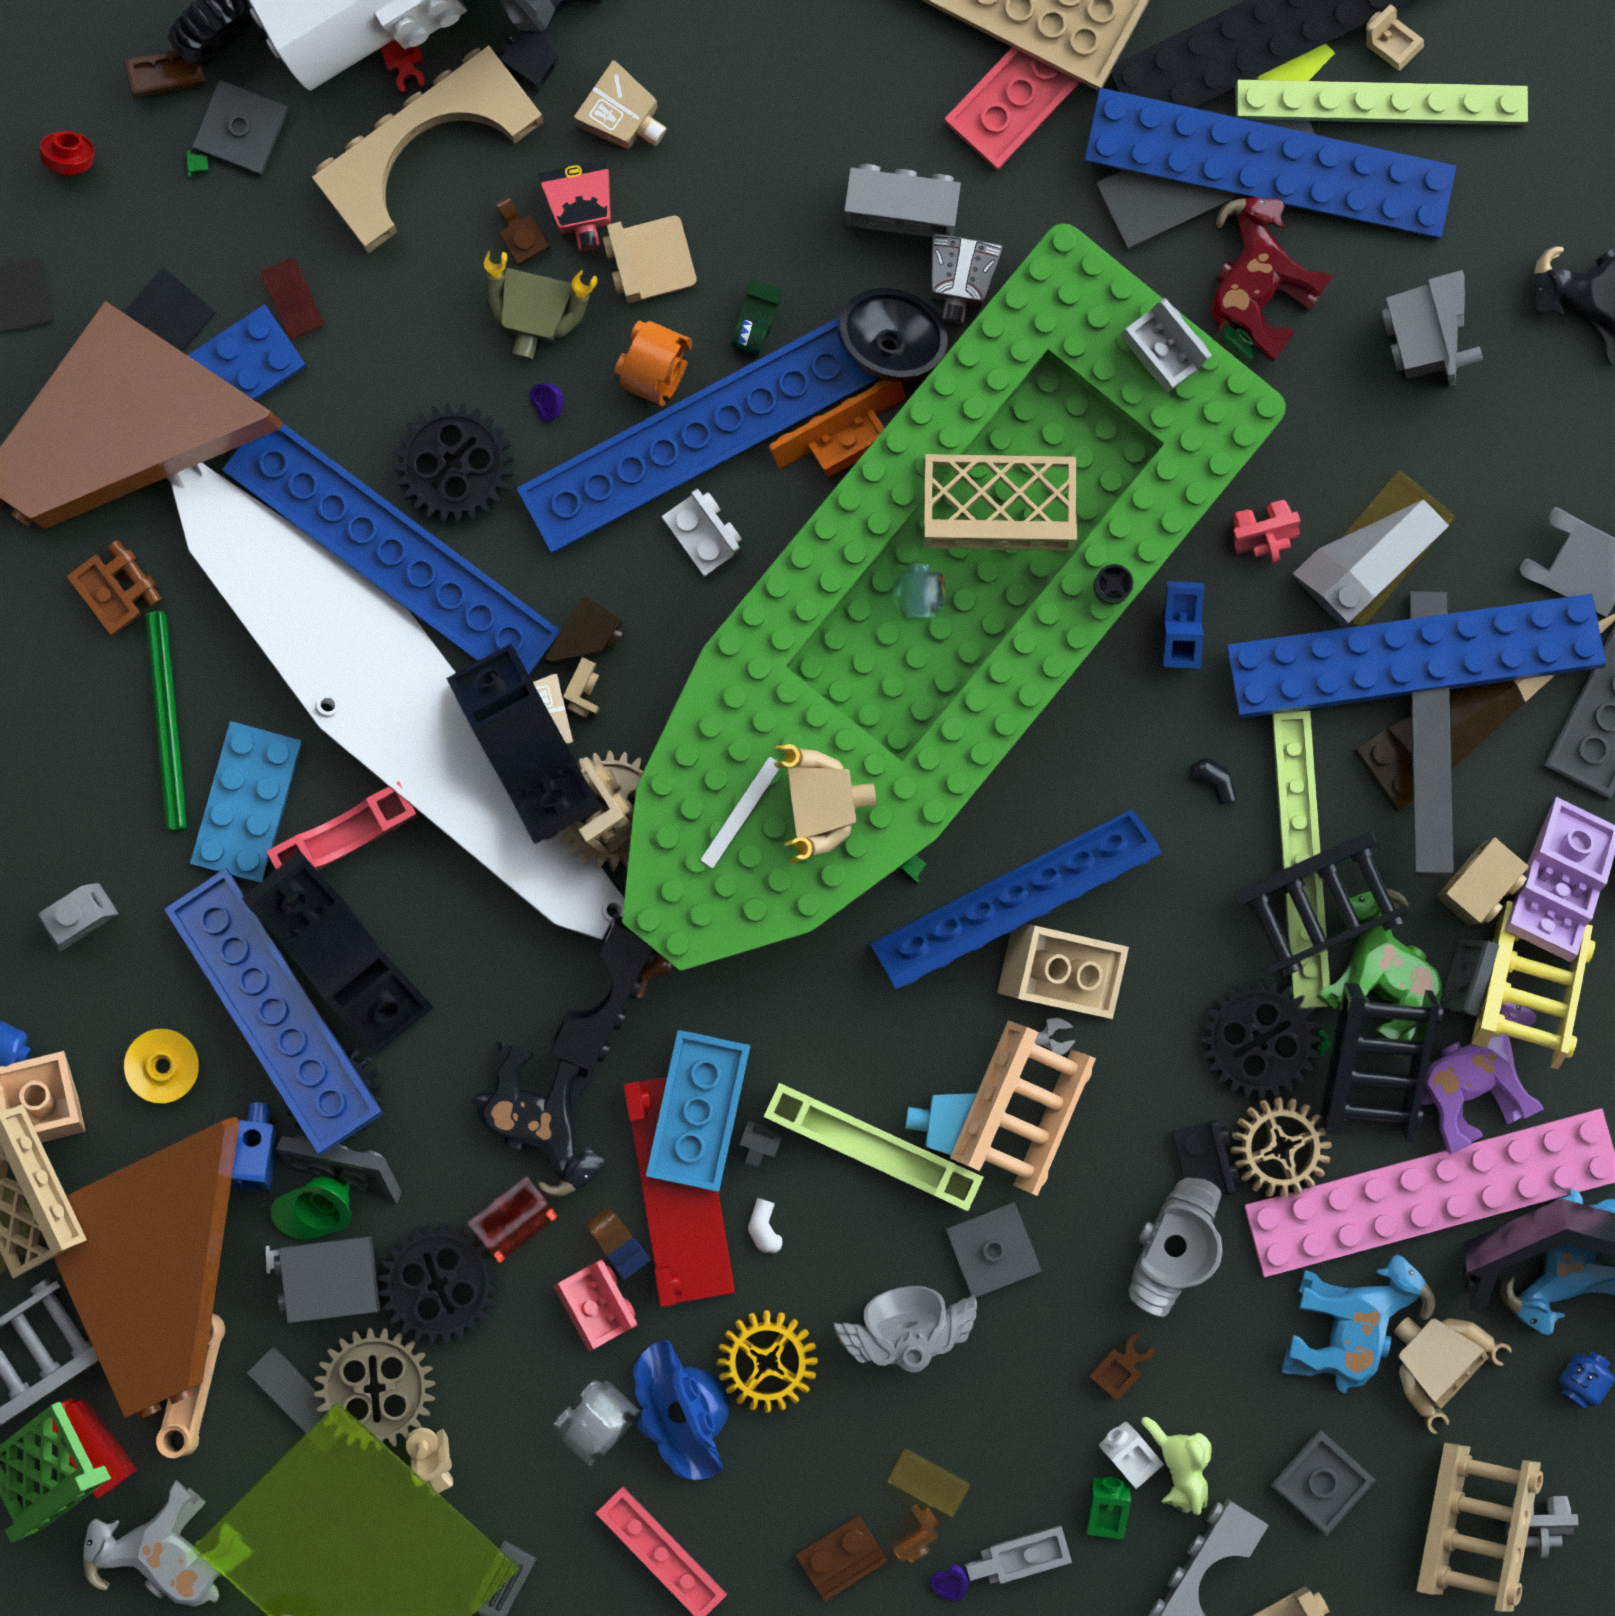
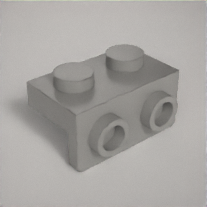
[1120,298,1211,393]

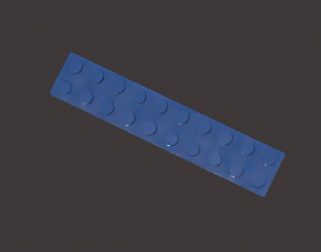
[1083,88,1457,239]
[517,316,876,554]
[222,424,561,676]
[1226,594,1606,719]

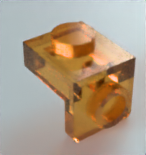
[892,1503,940,1563]

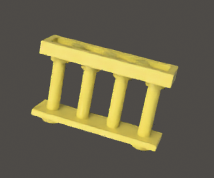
[1471,901,1595,1070]

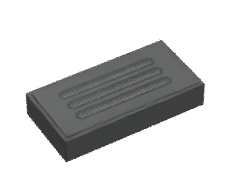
[468,1540,537,1616]

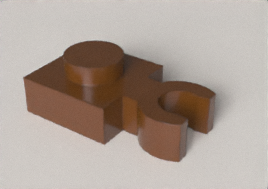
[1088,1333,1154,1401]

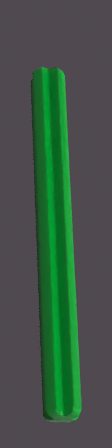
[145,611,187,831]

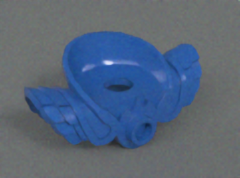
[633,1340,730,1480]

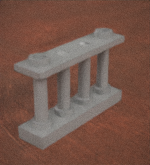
[0,1278,99,1427]

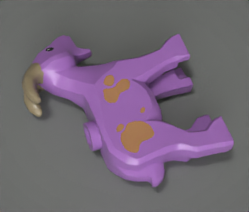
[1420,1002,1544,1154]

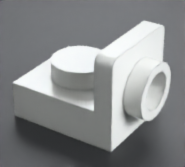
[1099,1422,1164,1489]

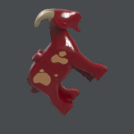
[1210,197,1333,362]

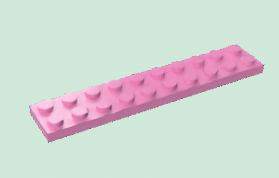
[1243,1108,1615,1277]

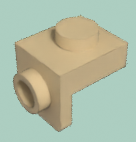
[1366,4,1424,71]

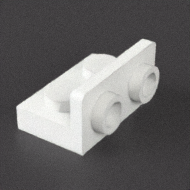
[662,488,742,578]

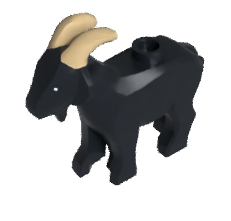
[1532,246,1615,366]

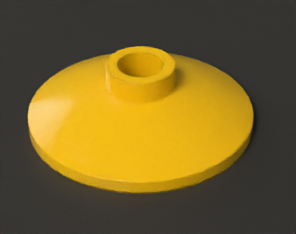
[124,1029,199,1103]

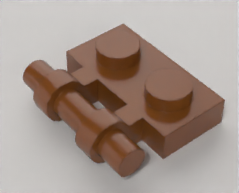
[67,540,163,636]

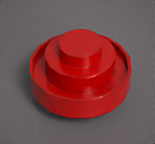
[40,131,94,176]

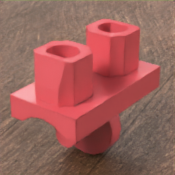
[1233,500,1301,564]

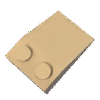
[997,923,1129,1019]

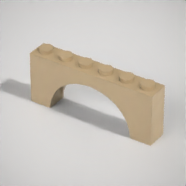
[312,45,544,254]

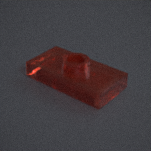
[260,257,325,340]

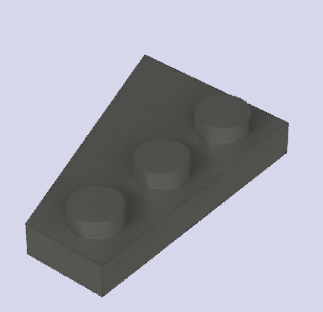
[276,1136,402,1205]

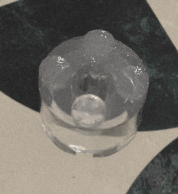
[554,1380,641,1467]

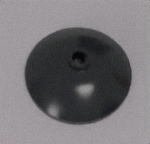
[838,288,948,381]

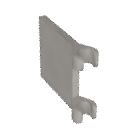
[1520,507,1615,617]

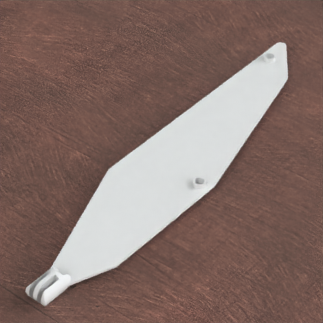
[166,463,624,940]

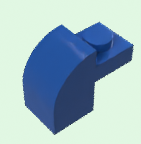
[1161,581,1205,669]

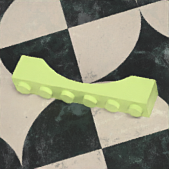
[764,1083,984,1211]

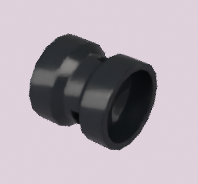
[1093,564,1134,606]

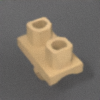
[406,1428,453,1495]

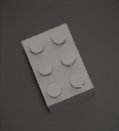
[843,164,961,238]

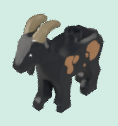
[472,1041,605,1197]

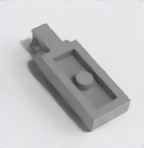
[964,1525,1072,1584]

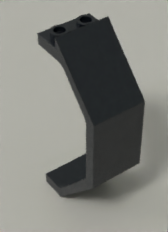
[1462,1198,1615,1314]

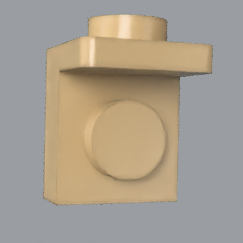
[563,657,600,718]

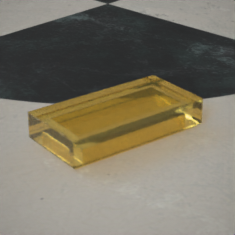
[887,1448,971,1518]

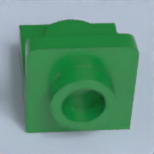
[1086,1477,1131,1540]

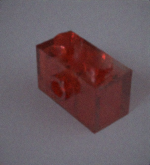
[468,1176,558,1263]

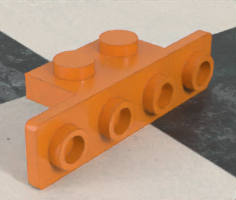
[769,379,906,478]

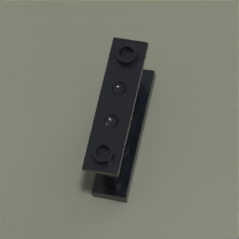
[1235,830,1410,978]
[1320,983,1443,1142]

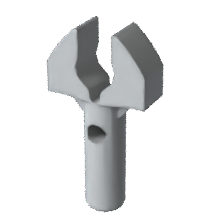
[1035,1018,1075,1055]

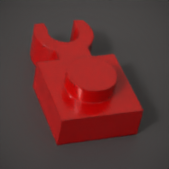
[381,39,426,95]

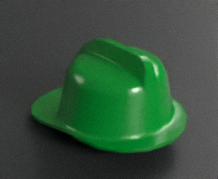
[271,1176,351,1240]

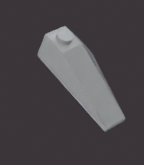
[1292,499,1449,628]

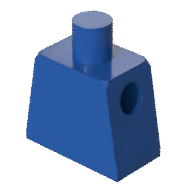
[231,1102,278,1193]

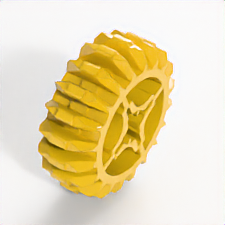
[717,1310,818,1413]

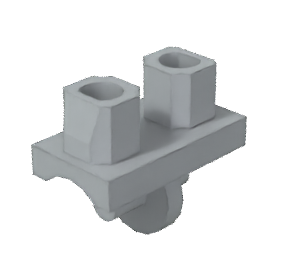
[1505,1496,1579,1558]

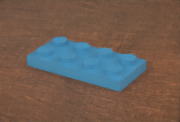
[190,721,303,883]
[646,1030,751,1192]

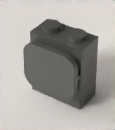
[274,1236,381,1323]

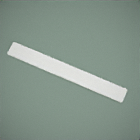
[701,757,780,868]

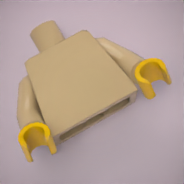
[774,744,877,863]

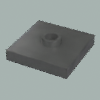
[192,80,289,176]
[1440,939,1500,1016]
[945,1202,1042,1298]
[1270,1429,1376,1536]

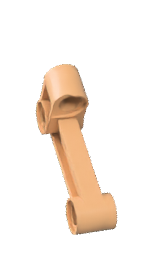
[156,1313,225,1458]

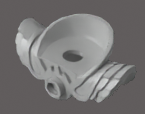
[1129,1178,1223,1317]
[834,1286,977,1373]

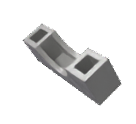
[1148,1498,1269,1616]

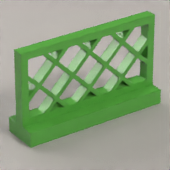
[0,1402,111,1544]

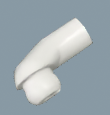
[748,1198,782,1254]

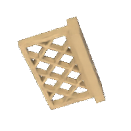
[923,454,1077,551]
[0,1104,87,1278]

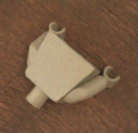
[1394,1317,1512,1434]

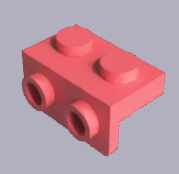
[553,1260,637,1351]

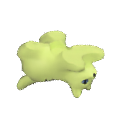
[1141,1417,1212,1515]

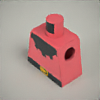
[538,159,611,251]

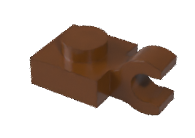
[496,196,550,266]

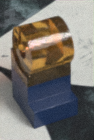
[585,1206,652,1280]

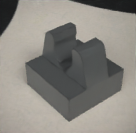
[739,1121,783,1168]

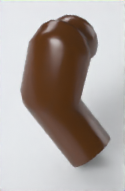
[635,952,673,999]

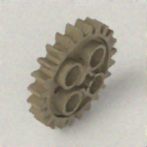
[314,1328,435,1450]

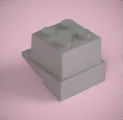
[1381,270,1483,387]

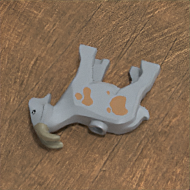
[83,1480,254,1607]

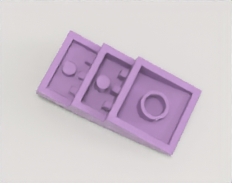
[1505,797,1615,962]

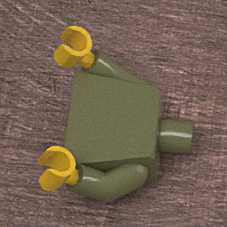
[484,251,598,360]

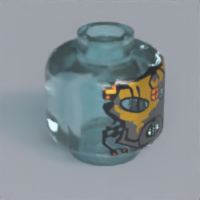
[896,564,945,617]

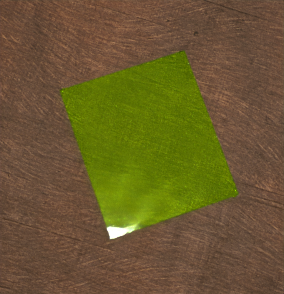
[193,1402,519,1616]

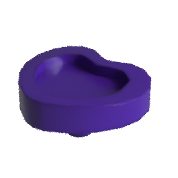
[529,383,563,422]
[930,1565,969,1602]

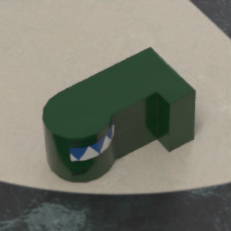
[731,279,783,357]

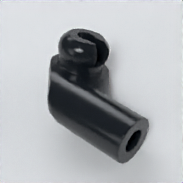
[1190,758,1238,805]

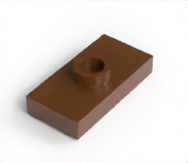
[124,51,205,98]

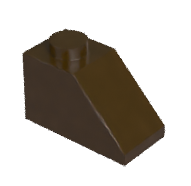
[545,596,625,665]

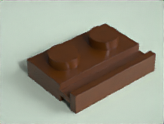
[796,1514,888,1602]

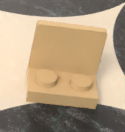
[579,757,634,857]

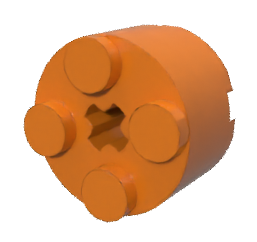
[614,321,692,406]

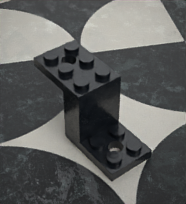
[446,643,601,844]
[241,851,434,1055]

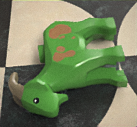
[1316,888,1442,1058]

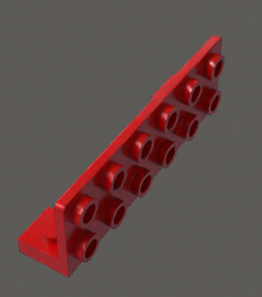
[624,1077,735,1307]

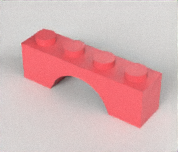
[266,781,419,870]

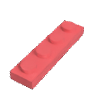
[596,1486,727,1616]

